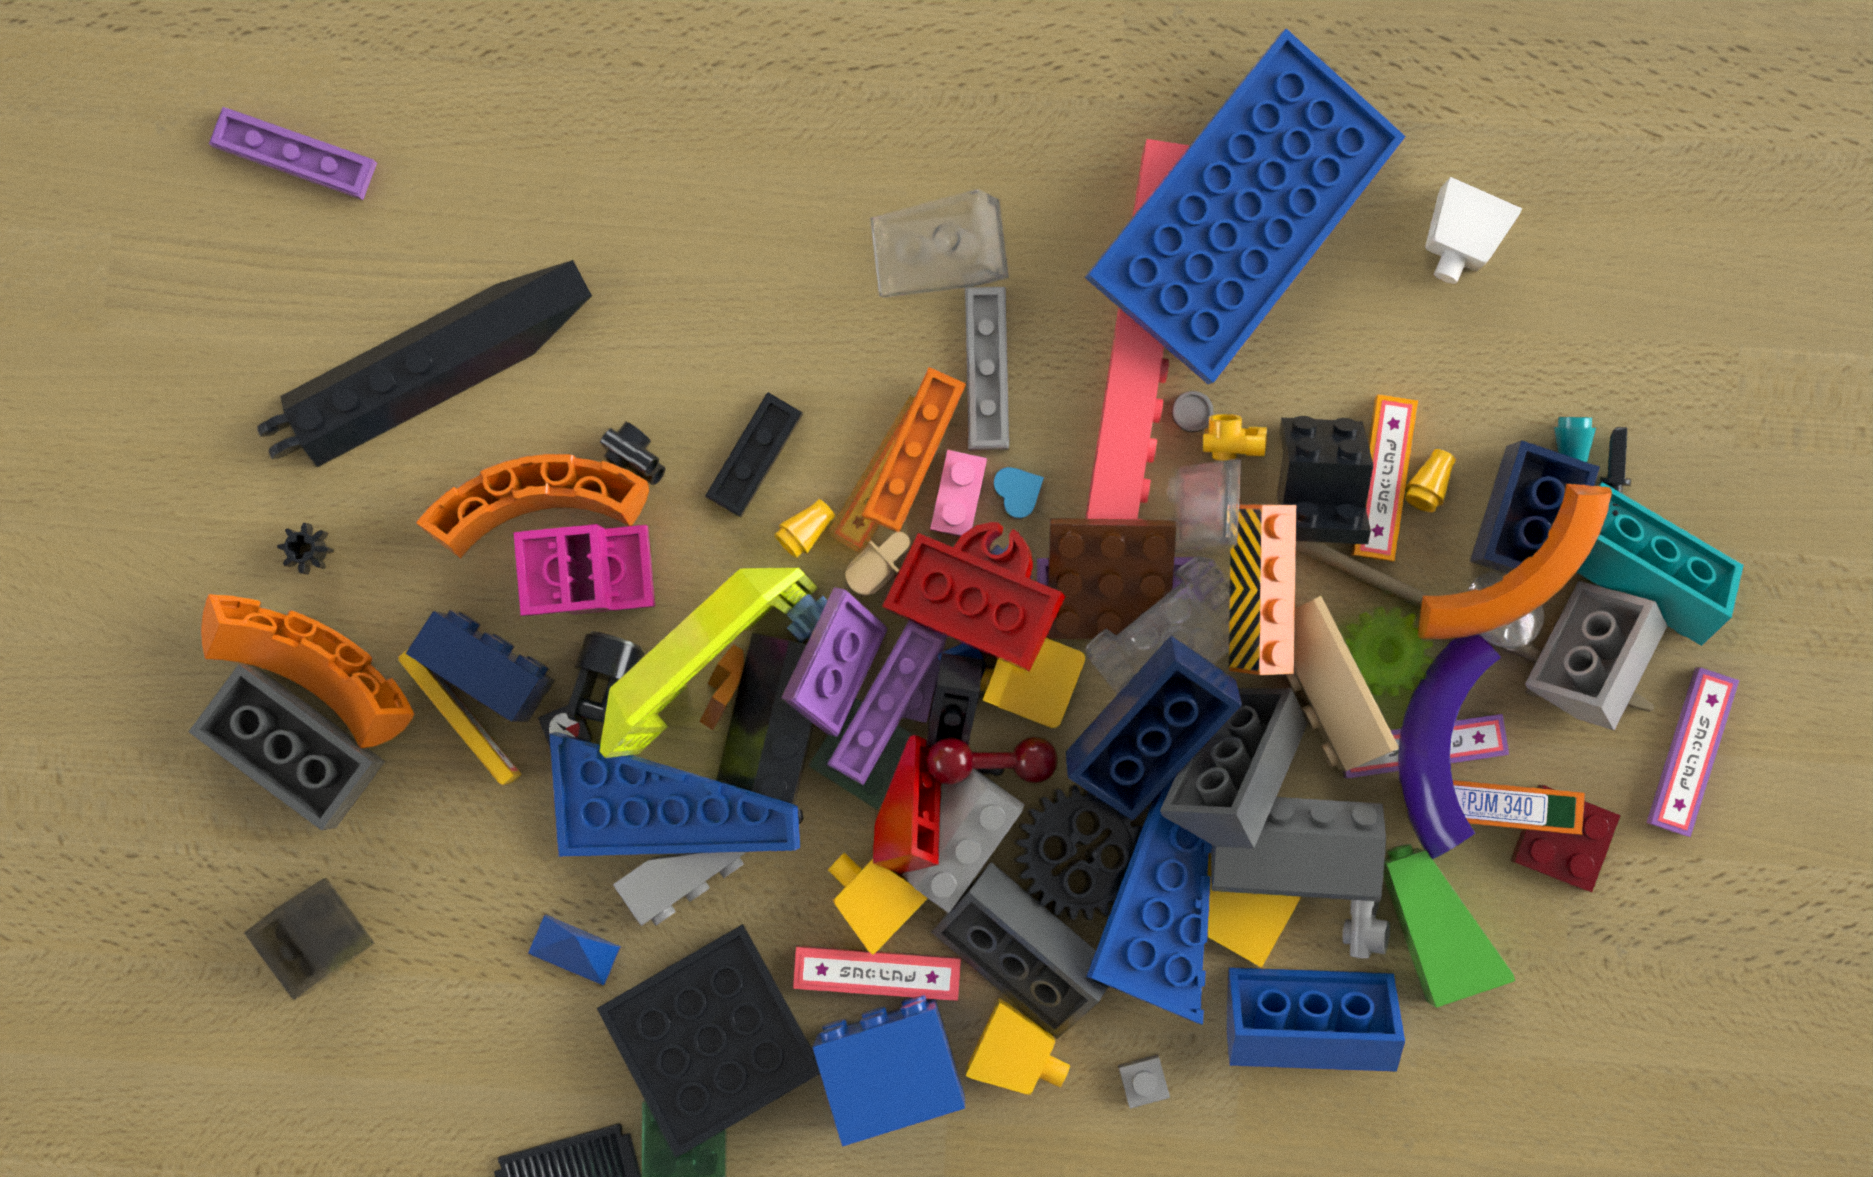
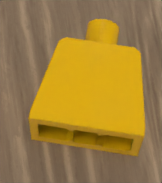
[828,852,928,955]
[965,998,1070,1095]

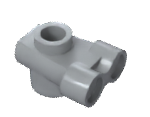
[1343,900,1390,958]

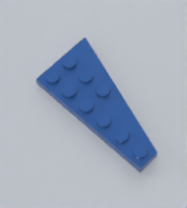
[1086,775,1212,1025]

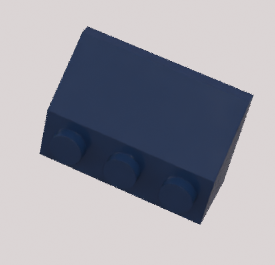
[1470,440,1600,574]

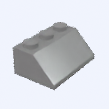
[1525,581,1667,730]
[902,769,1024,913]

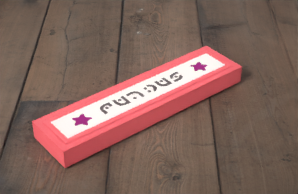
[793,946,961,1001]

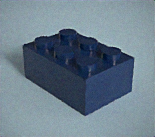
[406,610,555,722]

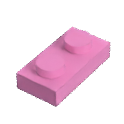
[930,450,987,537]

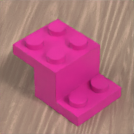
[513,524,655,616]

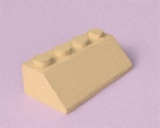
[1283,596,1399,772]

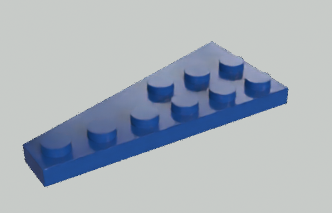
[549,732,800,857]

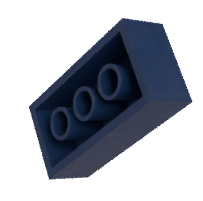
[1066,635,1242,821]

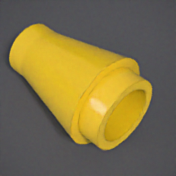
[1405,449,1456,512]
[774,499,835,558]

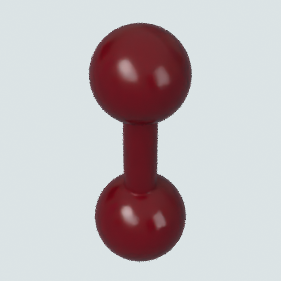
[927,737,1058,785]

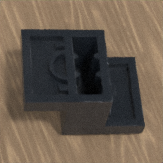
[1277,416,1373,545]

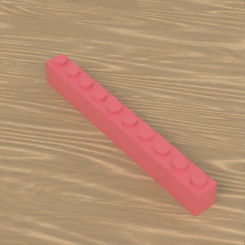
[1085,139,1189,520]

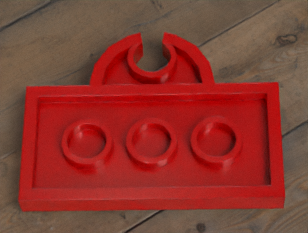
[882,522,1066,672]

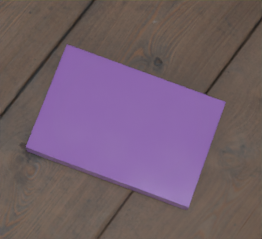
[781,587,888,737]

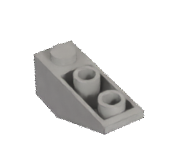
[613,852,747,926]

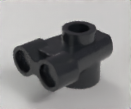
[600,421,666,485]

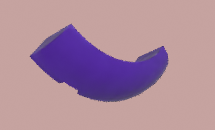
[1398,634,1501,859]

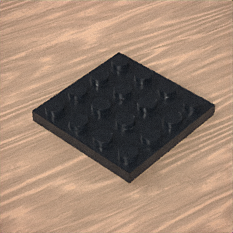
[597,924,820,1158]

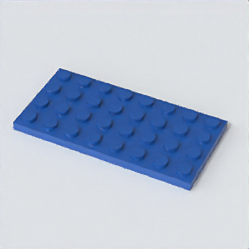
[1084,28,1406,385]

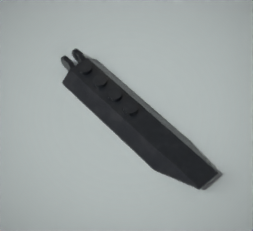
[257,260,592,467]

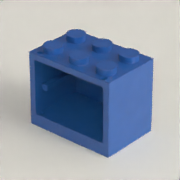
[812,995,965,1147]

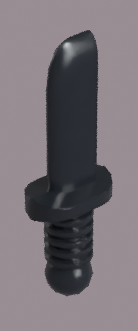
[1599,427,1631,516]

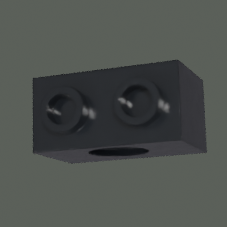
[926,653,983,748]

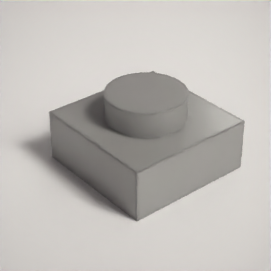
[1118,1055,1170,1109]

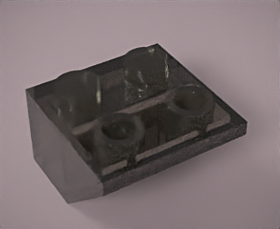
[244,878,375,1000]

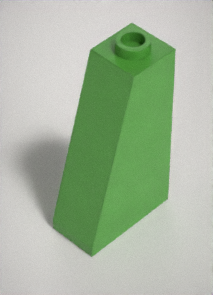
[1383,844,1515,1008]

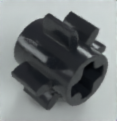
[277,522,334,575]

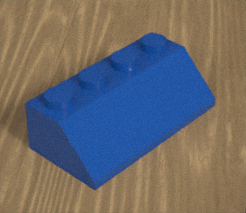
[1226,967,1405,1072]

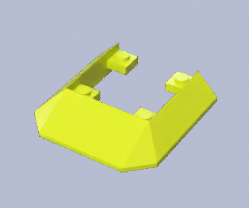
[599,568,818,758]

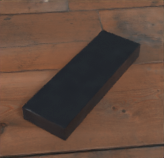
[705,392,803,518]

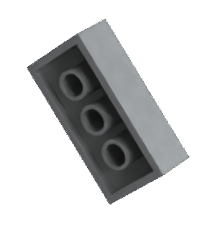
[1160,688,1308,849]
[1211,797,1386,902]
[931,862,1109,1039]

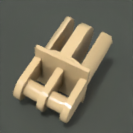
[845,532,911,596]

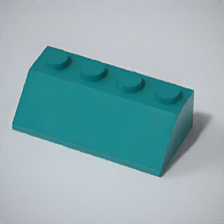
[1576,482,1744,646]

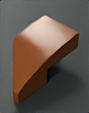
[699,644,744,730]

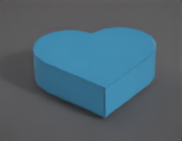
[993,467,1044,519]

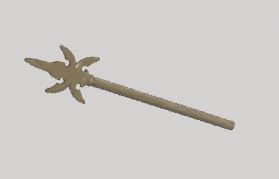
[1295,541,1654,724]

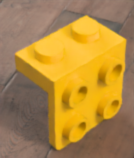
[980,638,1085,728]

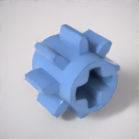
[787,594,828,643]

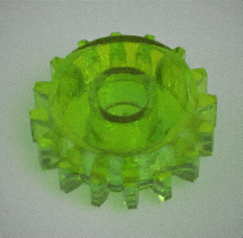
[1344,606,1433,696]

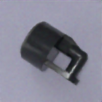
[567,631,645,723]

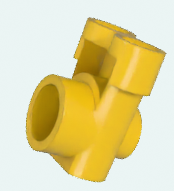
[1203,414,1267,461]

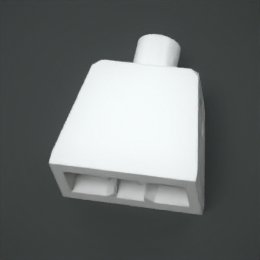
[1425,177,1522,284]

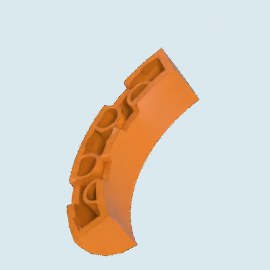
[416,454,649,559]
[1418,484,1612,639]
[201,594,414,748]

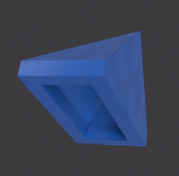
[528,915,621,986]

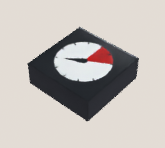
[538,705,593,746]

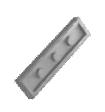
[965,287,1009,450]

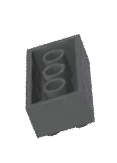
[188,664,385,830]

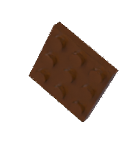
[1046,518,1176,641]

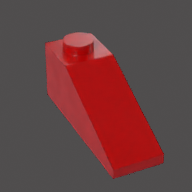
[873,735,941,874]

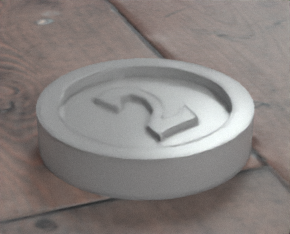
[1172,391,1213,432]

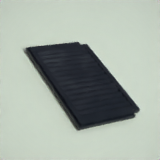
[494,1123,642,1177]

